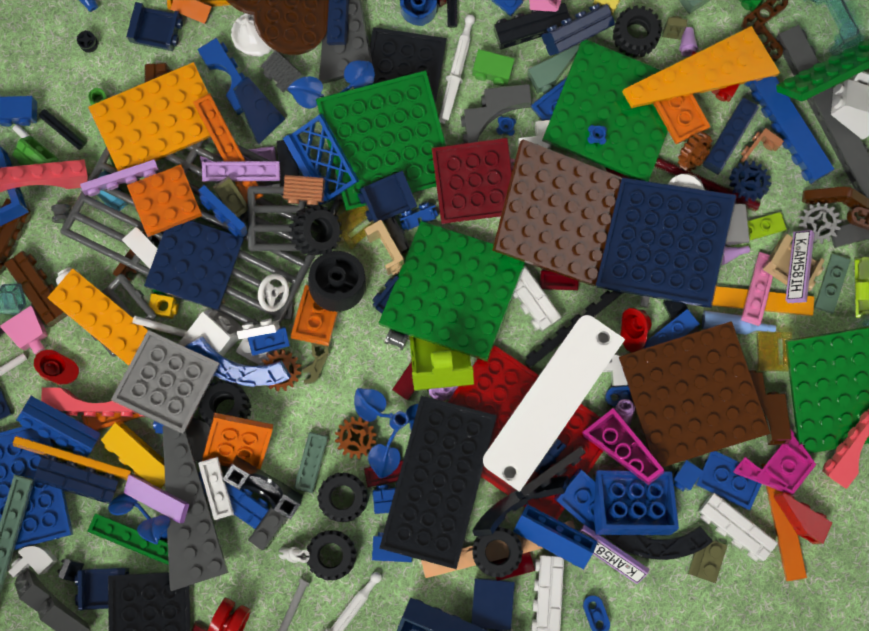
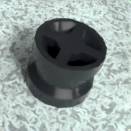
[77,30,98,53]

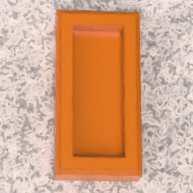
[170,0,212,24]

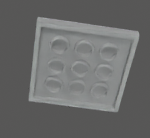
[111,330,220,435]

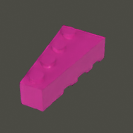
[582,408,664,485]

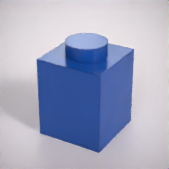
[673,460,703,492]

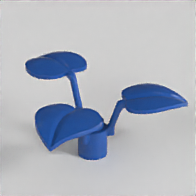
[287,60,375,109]
[354,388,419,478]
[108,493,171,544]

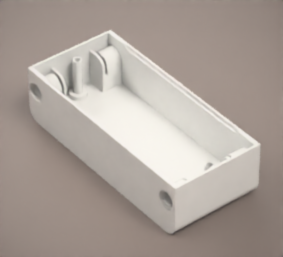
[483,315,625,492]

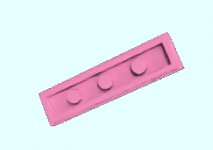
[741,252,773,326]

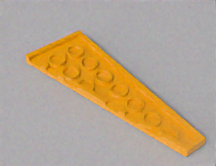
[622,26,780,108]

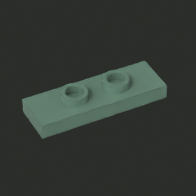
[814,254,850,314]
[294,432,328,493]

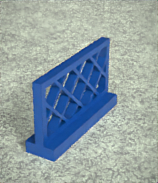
[283,114,359,205]

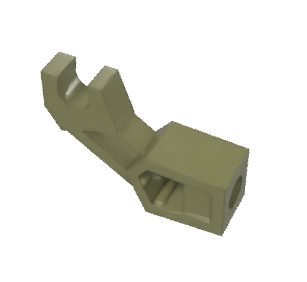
[302,343,330,385]

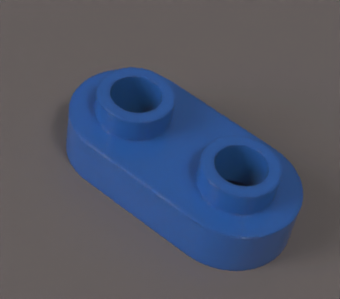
[605,386,635,407]
[583,595,610,631]

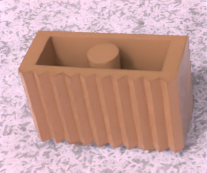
[283,175,325,206]

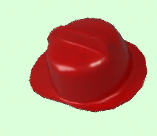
[620,308,652,353]
[34,349,79,384]

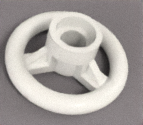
[258,274,289,312]

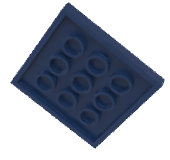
[144,221,244,311]

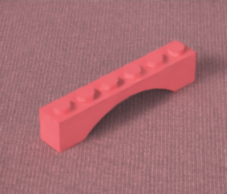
[0,159,88,192]
[41,387,145,417]
[822,409,869,489]

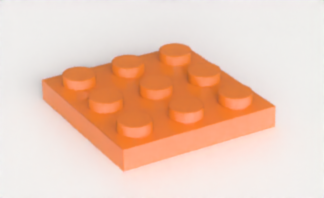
[127,165,202,237]
[202,413,273,469]

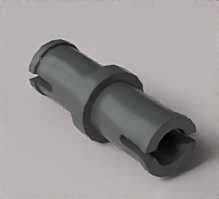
[384,216,410,254]

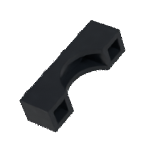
[223,456,303,520]

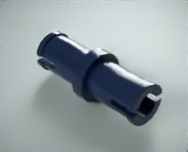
[534,439,567,475]

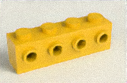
[101,421,165,490]

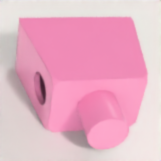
[0,306,48,355]

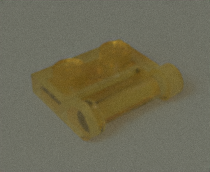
[337,206,373,250]
[757,332,792,372]

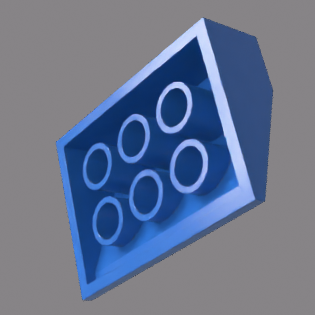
[594,470,679,535]

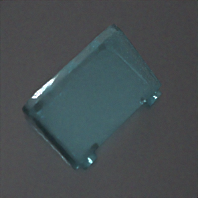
[803,0,865,56]

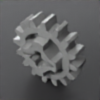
[799,202,842,244]

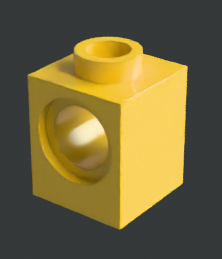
[149,293,179,319]

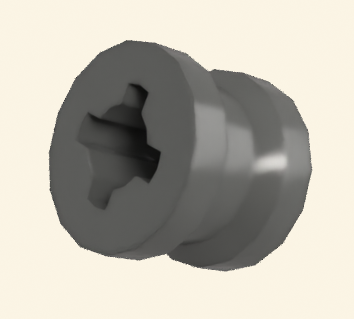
[51,204,71,223]

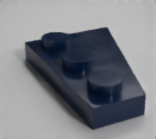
[233,77,285,145]

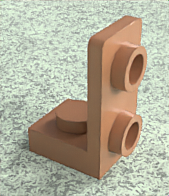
[740,128,784,163]

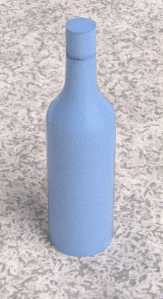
[702,311,776,335]

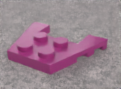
[733,429,816,495]

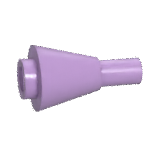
[722,245,750,266]

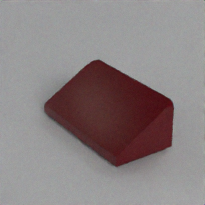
[492,552,535,581]

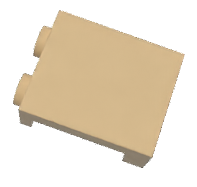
[364,220,404,276]
[763,234,825,291]

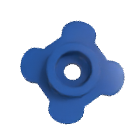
[496,116,516,136]
[587,125,607,145]

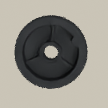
[308,251,366,312]

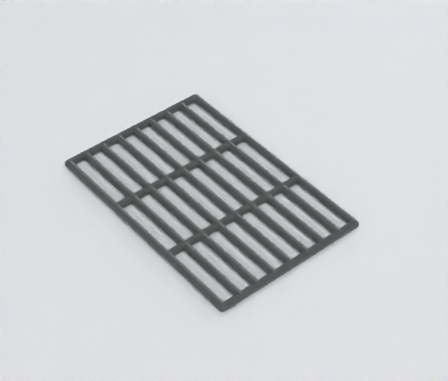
[60,137,343,326]

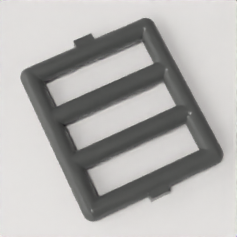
[247,184,305,253]
[91,274,156,357]

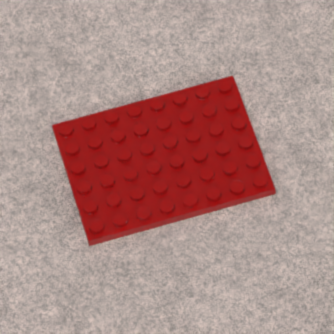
[448,345,603,520]

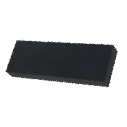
[277,140,299,196]

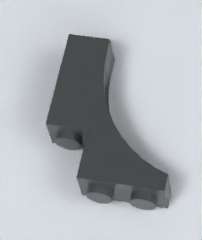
[461,84,531,144]
[14,569,91,631]

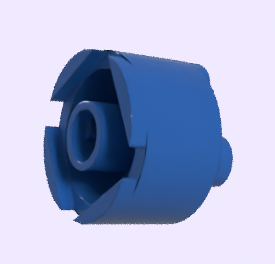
[400,0,437,26]

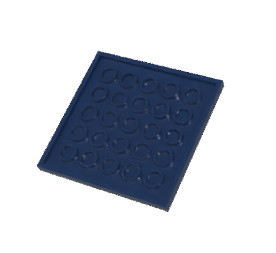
[596,178,737,308]

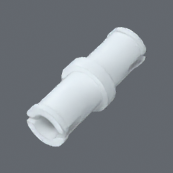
[279,547,310,563]

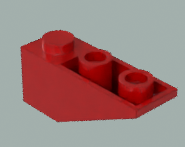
[774,492,833,544]

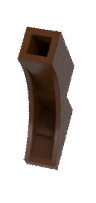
[749,370,792,445]

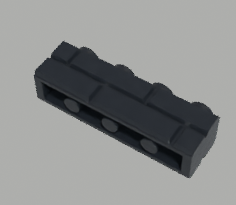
[493,3,570,50]

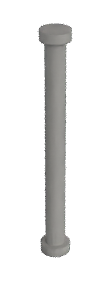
[278,578,310,631]

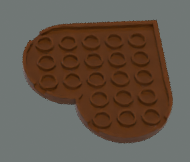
[226,0,329,55]

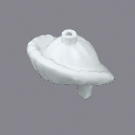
[231,13,272,57]

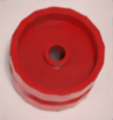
[208,597,251,631]

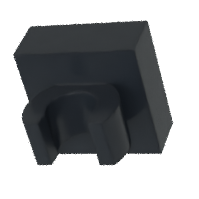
[57,558,84,582]

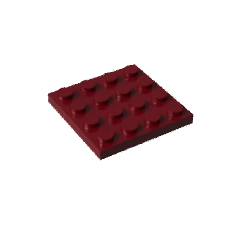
[432,138,512,224]

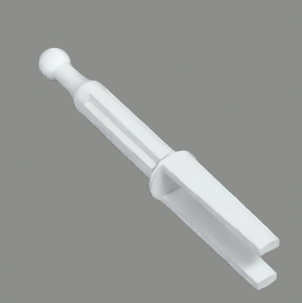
[439,14,475,124]
[325,572,382,631]

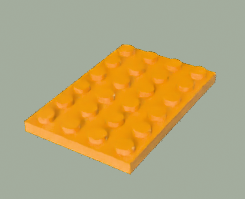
[88,62,211,171]

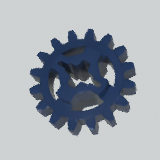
[729,161,771,202]

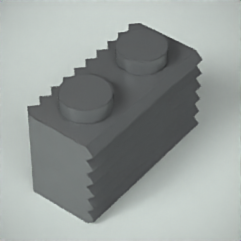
[261,50,305,93]
[248,507,288,550]

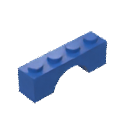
[197,38,245,115]

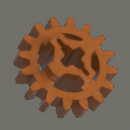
[678,131,712,172]
[261,349,301,392]
[335,417,377,459]

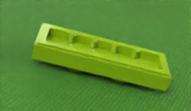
[731,212,787,246]

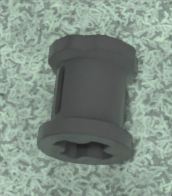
[385,329,409,351]

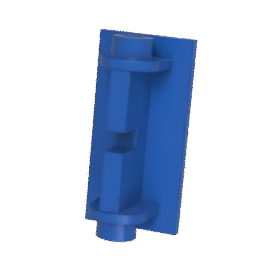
[398,201,438,230]

